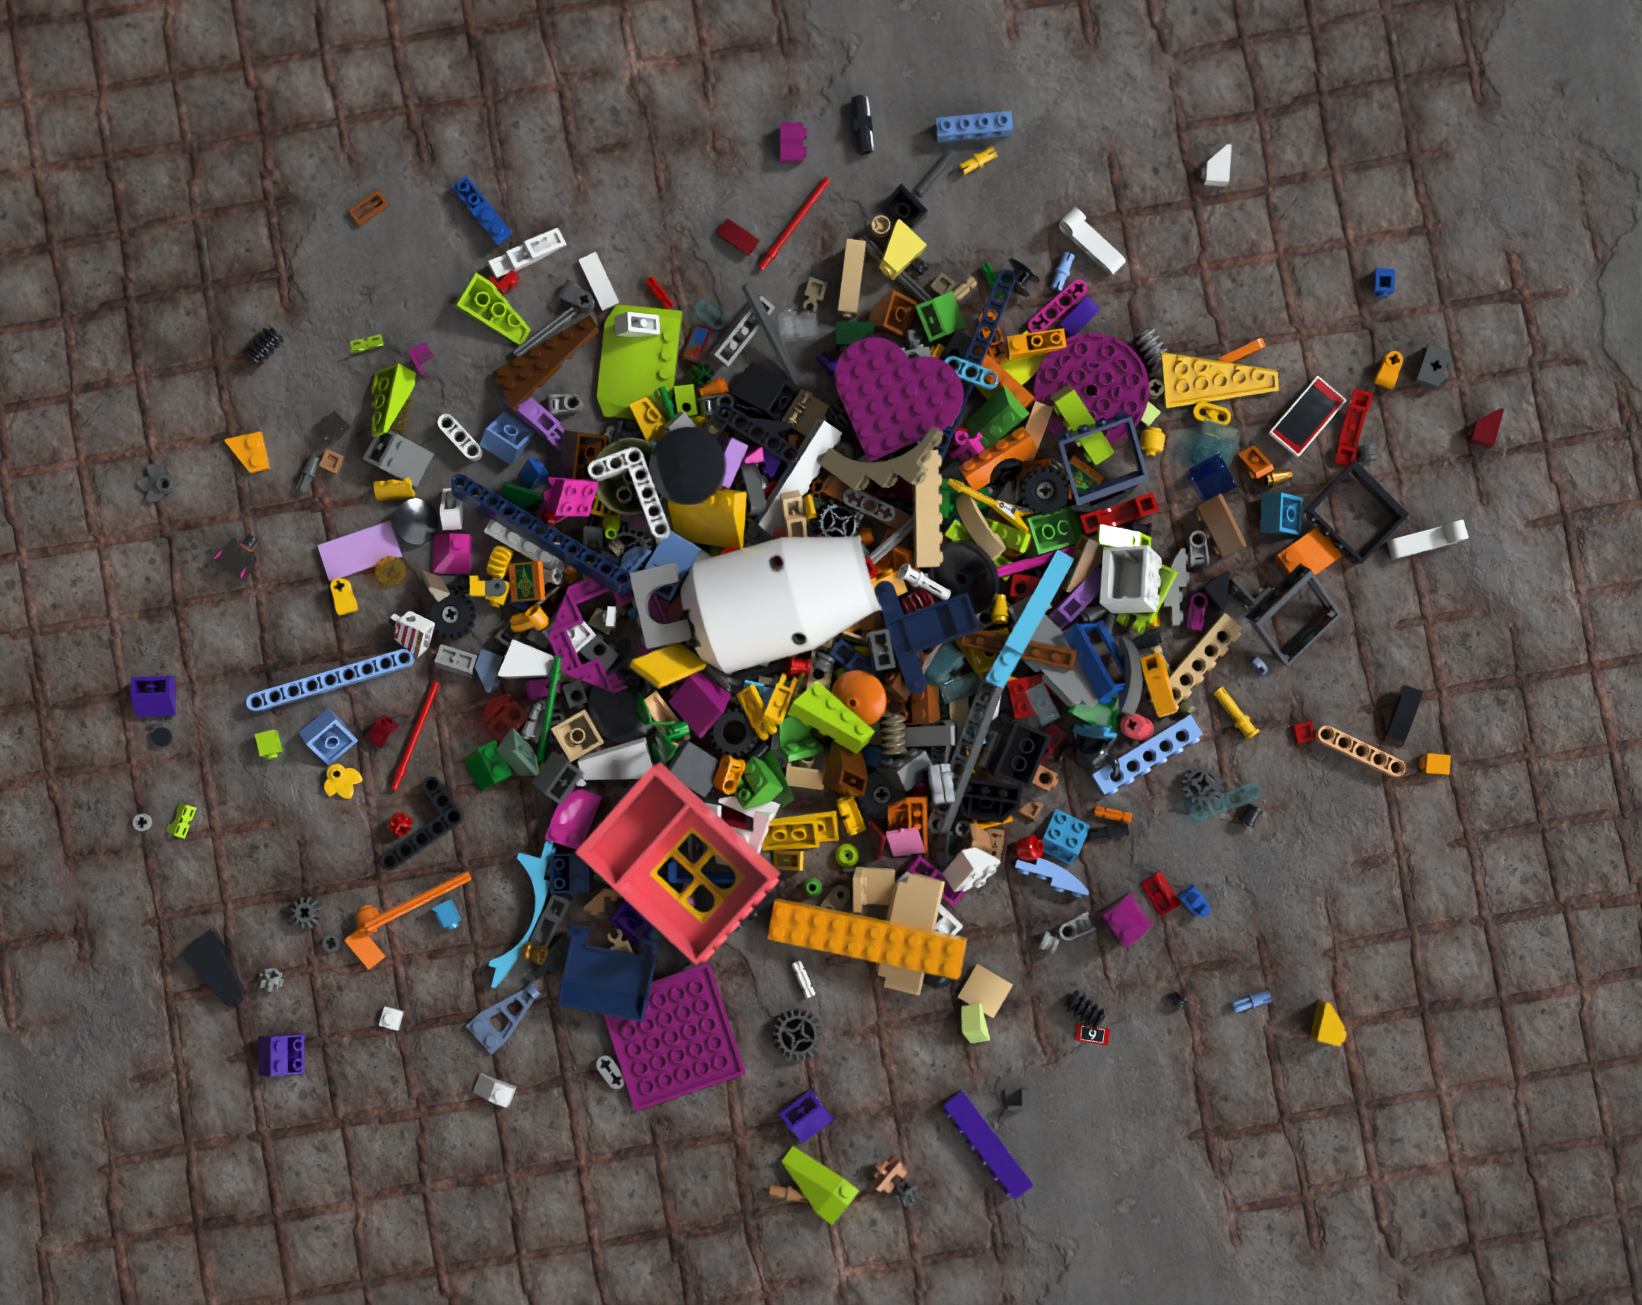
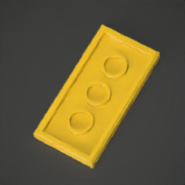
[630,643,707,688]

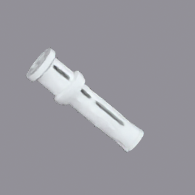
[897,563,951,601]

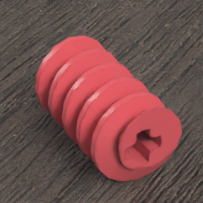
[1120,713,1154,741]

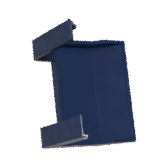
[557,923,660,1022]

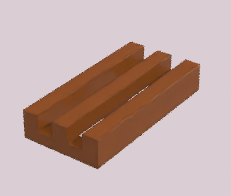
[348,189,390,227]

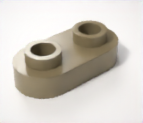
[820,885,850,911]

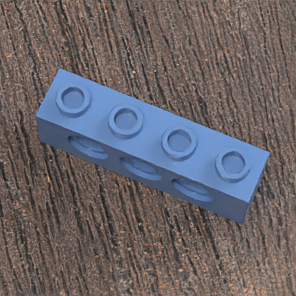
[935,111,1013,143]

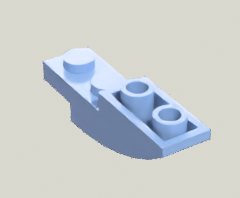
[1014,858,1089,898]

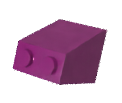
[668,671,731,738]
[1099,892,1152,948]

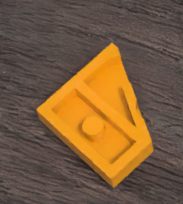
[225,431,270,473]

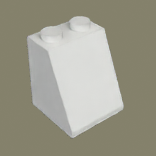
[498,640,554,679]

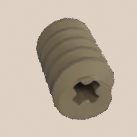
[881,713,906,755]

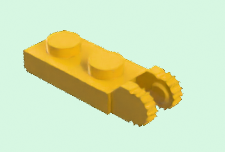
[763,673,798,725]
[737,684,777,740]

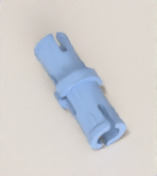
[1050,252,1075,292]

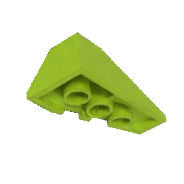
[371,363,416,437]
[781,1146,859,1226]

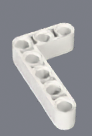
[588,447,670,540]

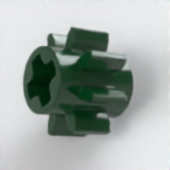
[689,362,714,387]

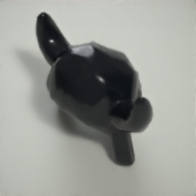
[1057,726,1120,777]

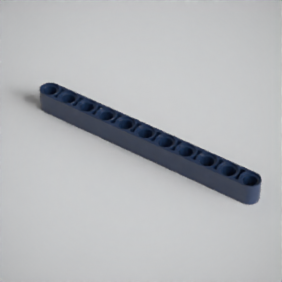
[933,269,1016,465]
[451,474,631,594]

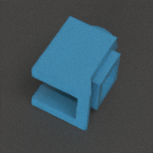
[431,899,462,931]

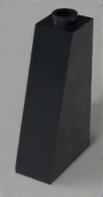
[181,928,246,1007]

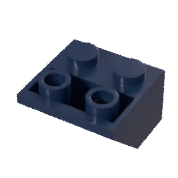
[549,854,591,893]

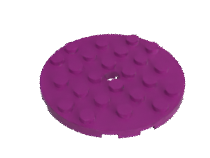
[1034,333,1149,447]

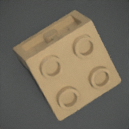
[853,867,895,913]

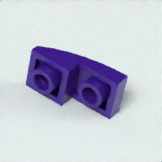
[1059,295,1100,336]

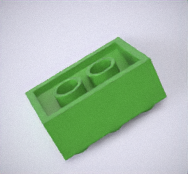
[965,385,1030,452]

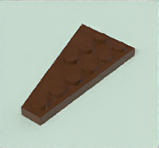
[492,315,600,412]

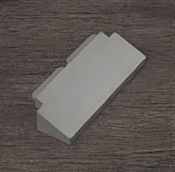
[1010,614,1098,707]

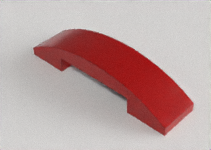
[1334,388,1373,466]

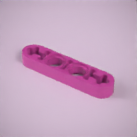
[1028,280,1087,333]

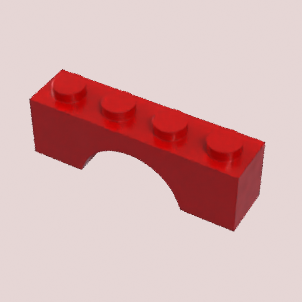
[1078,492,1159,536]

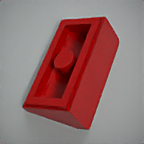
[1141,871,1180,916]

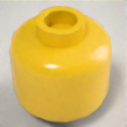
[1139,427,1165,456]

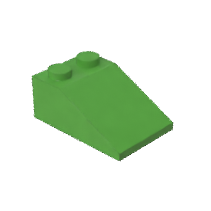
[1023,507,1082,559]

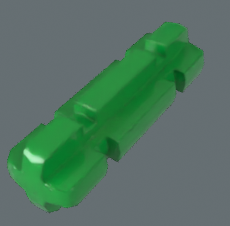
[980,263,1005,299]

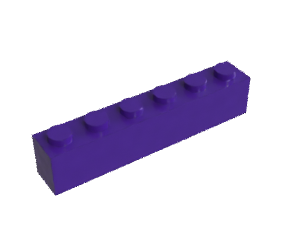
[943,1089,1034,1200]

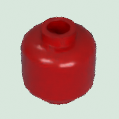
[1014,835,1044,862]

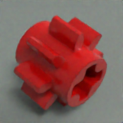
[388,812,413,836]

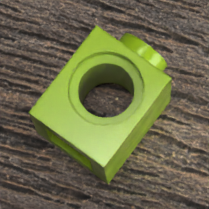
[255,729,283,760]

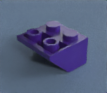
[756,433,785,482]
[131,676,176,717]
[258,1034,305,1077]
[779,1088,834,1143]

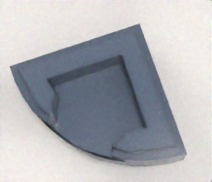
[1250,656,1268,676]

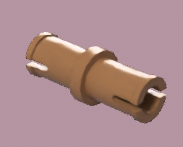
[768,1185,808,1203]

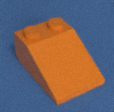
[1273,526,1343,576]

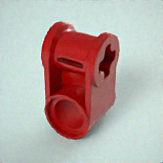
[785,657,810,678]

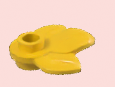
[324,764,363,799]

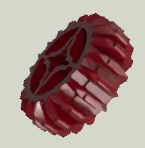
[899,589,934,615]

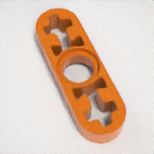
[979,312,1008,365]
[1215,338,1266,363]

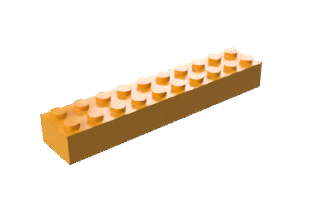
[768,898,967,979]

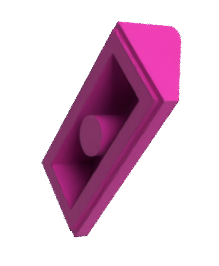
[741,445,764,463]

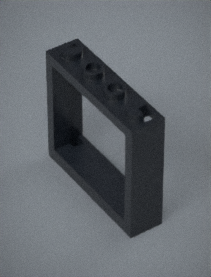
[1304,461,1410,564]
[1245,563,1342,667]

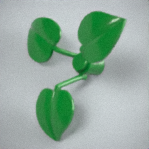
[636,693,689,768]

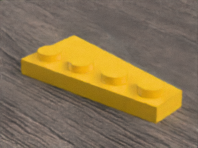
[628,396,667,442]

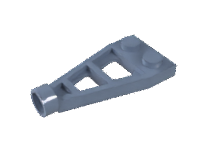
[466,982,542,1055]

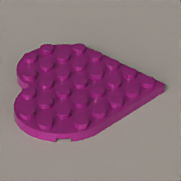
[835,337,964,463]

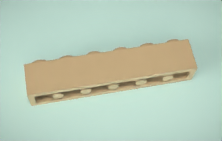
[913,450,943,568]

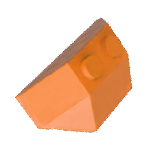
[888,797,928,854]

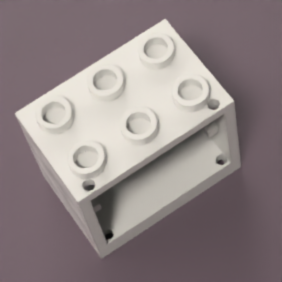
[1100,545,1162,614]

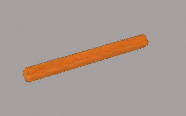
[363,871,471,931]

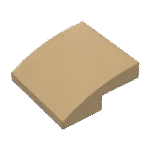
[958,964,1013,1018]

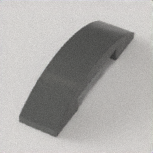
[1118,637,1143,716]

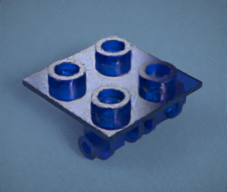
[1187,453,1237,502]

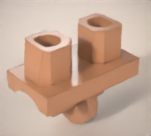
[871,1155,907,1194]

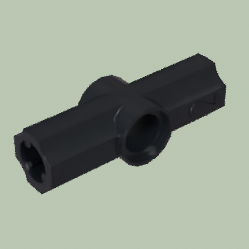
[851,95,874,155]

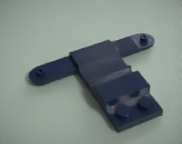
[876,581,980,694]

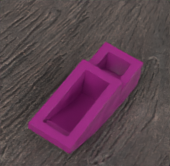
[905,854,966,906]

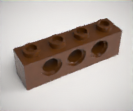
[882,643,943,701]

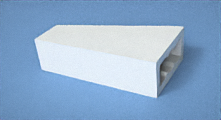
[576,737,655,780]

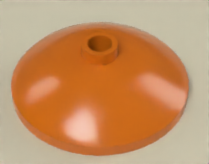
[831,670,887,726]

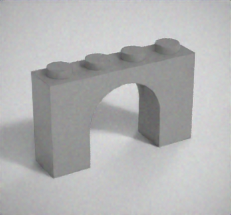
[629,563,694,650]

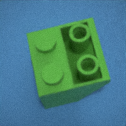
[916,291,966,341]
[734,756,783,810]

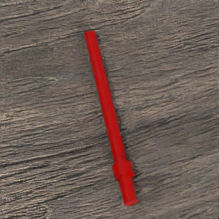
[757,177,831,271]
[390,681,440,791]

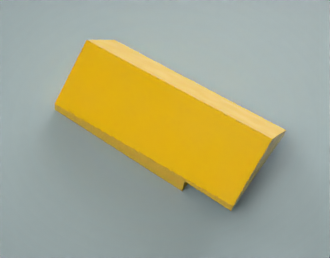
[761,811,839,851]

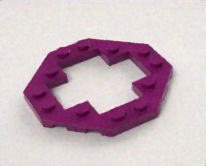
[548,572,669,694]

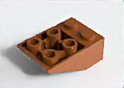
[885,684,940,727]

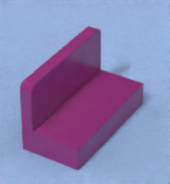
[408,342,435,378]

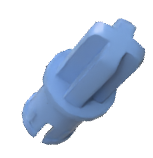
[1232,990,1272,1012]

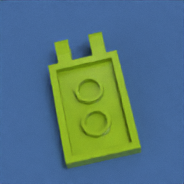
[1116,564,1178,634]

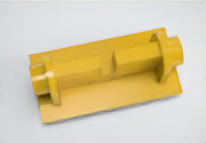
[836,796,867,836]

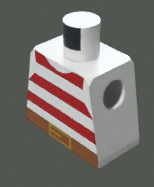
[389,611,435,658]

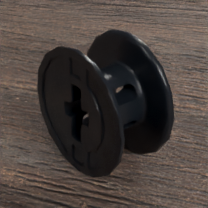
[998,258,1040,297]

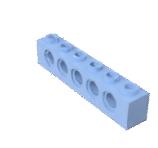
[1090,715,1203,796]

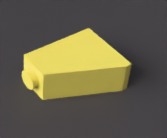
[879,219,926,280]

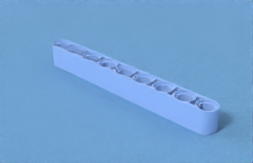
[246,649,415,712]

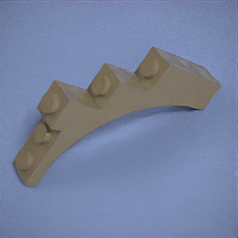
[819,427,944,491]

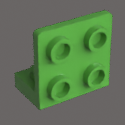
[778,715,823,762]

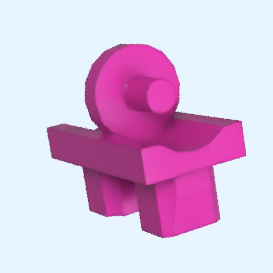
[950,431,985,464]

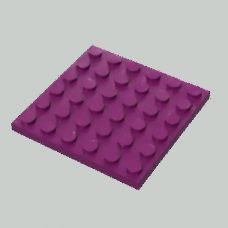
[603,962,746,1111]

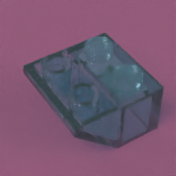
[1190,419,1241,472]
[924,643,965,686]

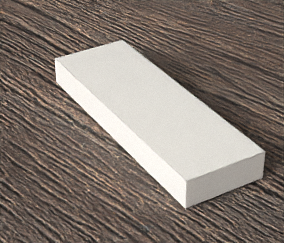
[579,252,620,312]

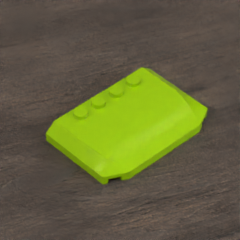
[597,304,683,422]

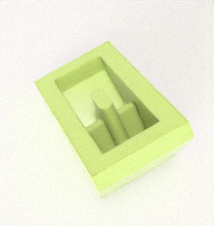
[961,1003,990,1043]

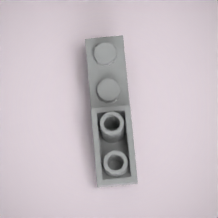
[1162,548,1190,627]

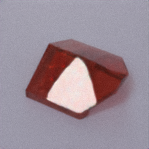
[481,693,515,724]

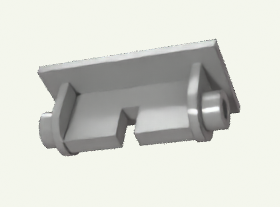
[521,700,546,743]

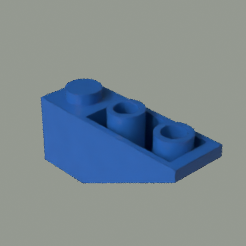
[517,457,549,491]

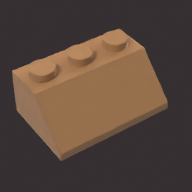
[1194,494,1247,560]

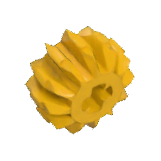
[486,545,514,579]

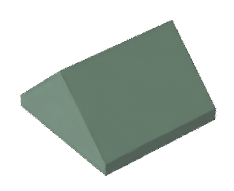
[496,728,539,776]

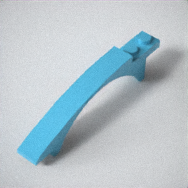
[985,550,1074,690]
[489,840,557,988]

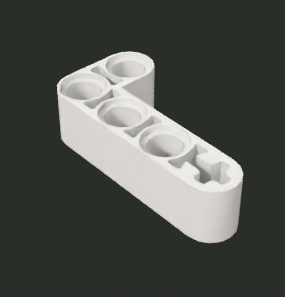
[1059,207,1126,275]
[1386,520,1468,560]

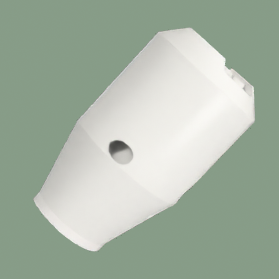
[681,535,882,674]

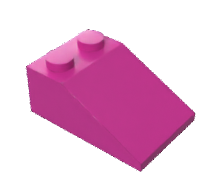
[545,787,602,850]

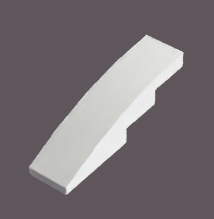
[487,228,566,280]

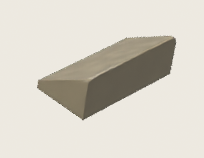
[420,570,450,602]

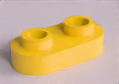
[1193,402,1231,427]

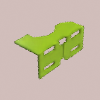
[349,334,384,354]
[166,803,197,839]

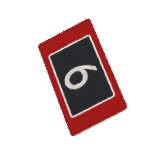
[1075,1024,1110,1045]

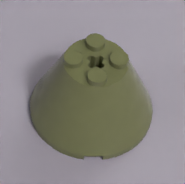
[592,438,663,515]

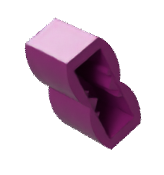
[780,122,807,163]

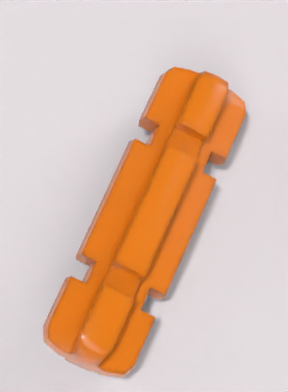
[1094,806,1132,823]

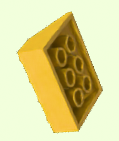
[668,489,747,550]

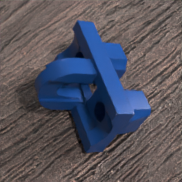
[1178,883,1211,918]

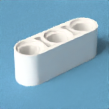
[438,414,483,461]

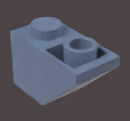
[475,649,505,694]

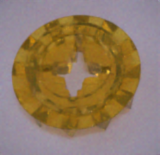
[375,555,406,586]

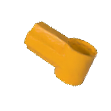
[510,605,550,632]

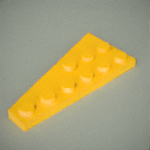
[1160,352,1279,408]

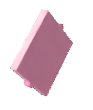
[886,827,925,857]

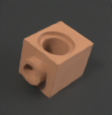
[1032,765,1058,792]

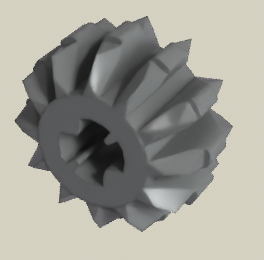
[290,896,323,929]

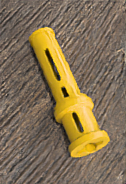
[1213,686,1260,741]

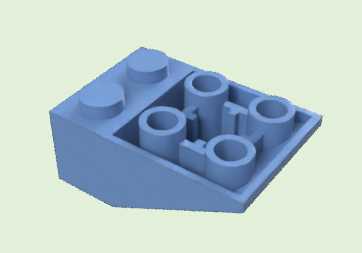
[644,530,700,602]

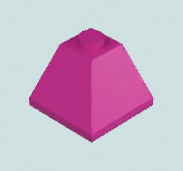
[432,533,473,575]

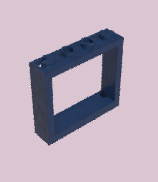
[1054,411,1149,506]

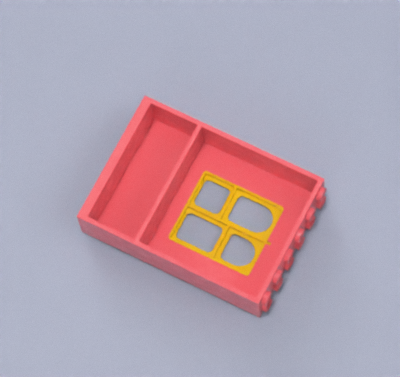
[575,762,781,965]

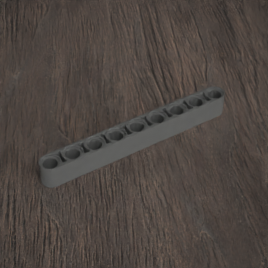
[928,670,1004,834]

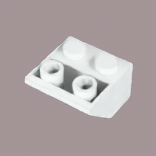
[942,847,1001,892]

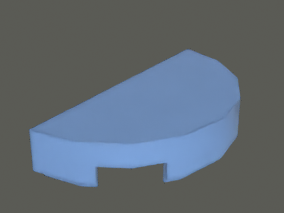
[620,546,653,573]

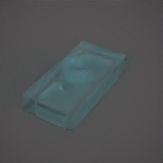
[1025,683,1060,726]

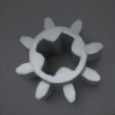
[258,968,284,992]

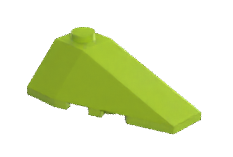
[453,273,531,345]

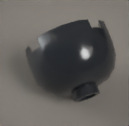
[988,458,1022,489]
[616,656,653,694]

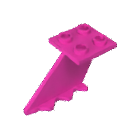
[538,477,599,524]

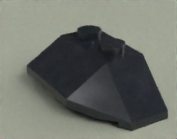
[953,779,1024,823]

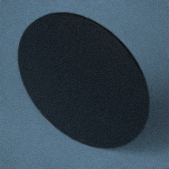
[394,499,438,545]

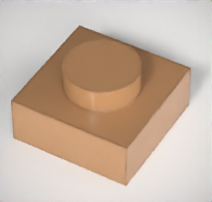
[319,449,345,474]

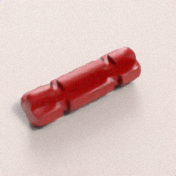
[645,276,674,310]

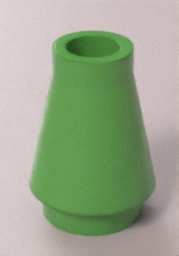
[803,878,822,897]

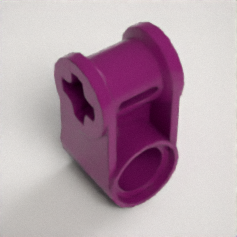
[524,678,563,701]

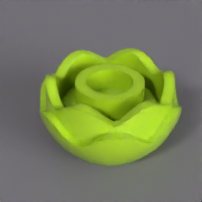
[835,843,859,868]

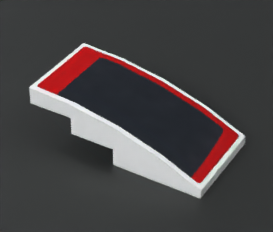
[1268,376,1347,458]

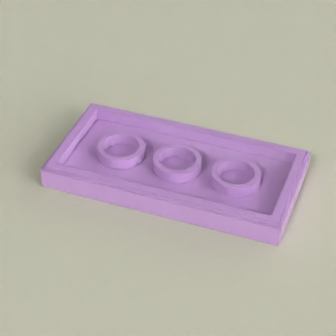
[317,521,403,582]

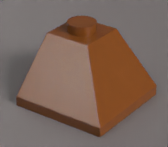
[868,290,918,339]

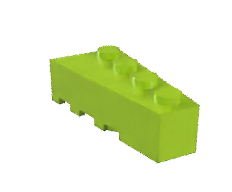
[1050,384,1115,465]
[787,681,875,754]

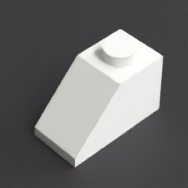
[1201,144,1232,187]
[614,312,660,337]
[440,488,463,530]
[473,1073,516,1108]

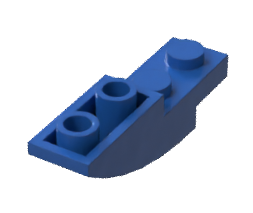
[451,175,513,245]

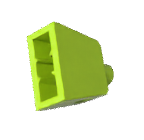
[674,384,698,421]

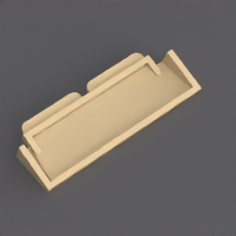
[876,874,945,995]

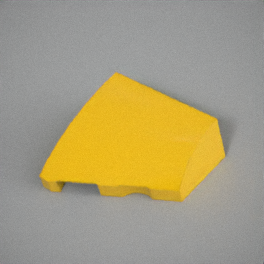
[374,478,415,500]

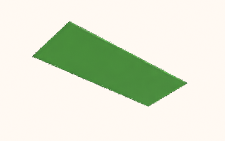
[761,749,794,808]

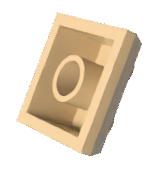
[551,709,604,762]
[786,746,828,790]

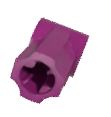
[1185,593,1208,631]

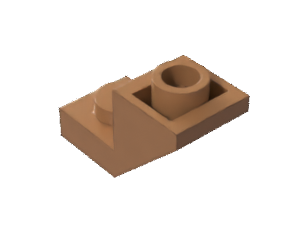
[584,888,624,915]

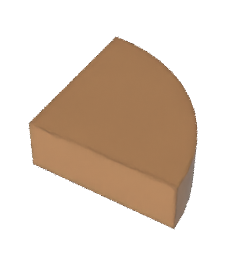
[1018,802,1044,821]

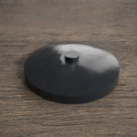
[649,427,727,505]
[928,540,999,615]
[588,668,665,743]

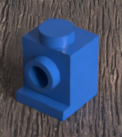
[1372,268,1395,298]

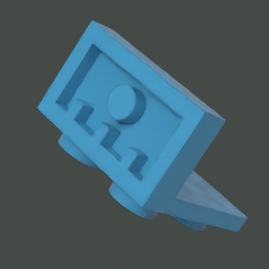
[1041,809,1090,866]

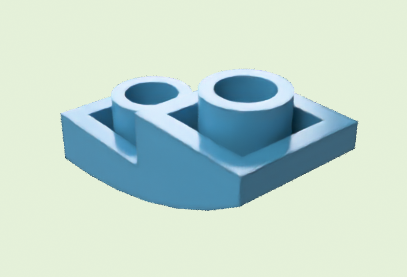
[1073,723,1117,739]

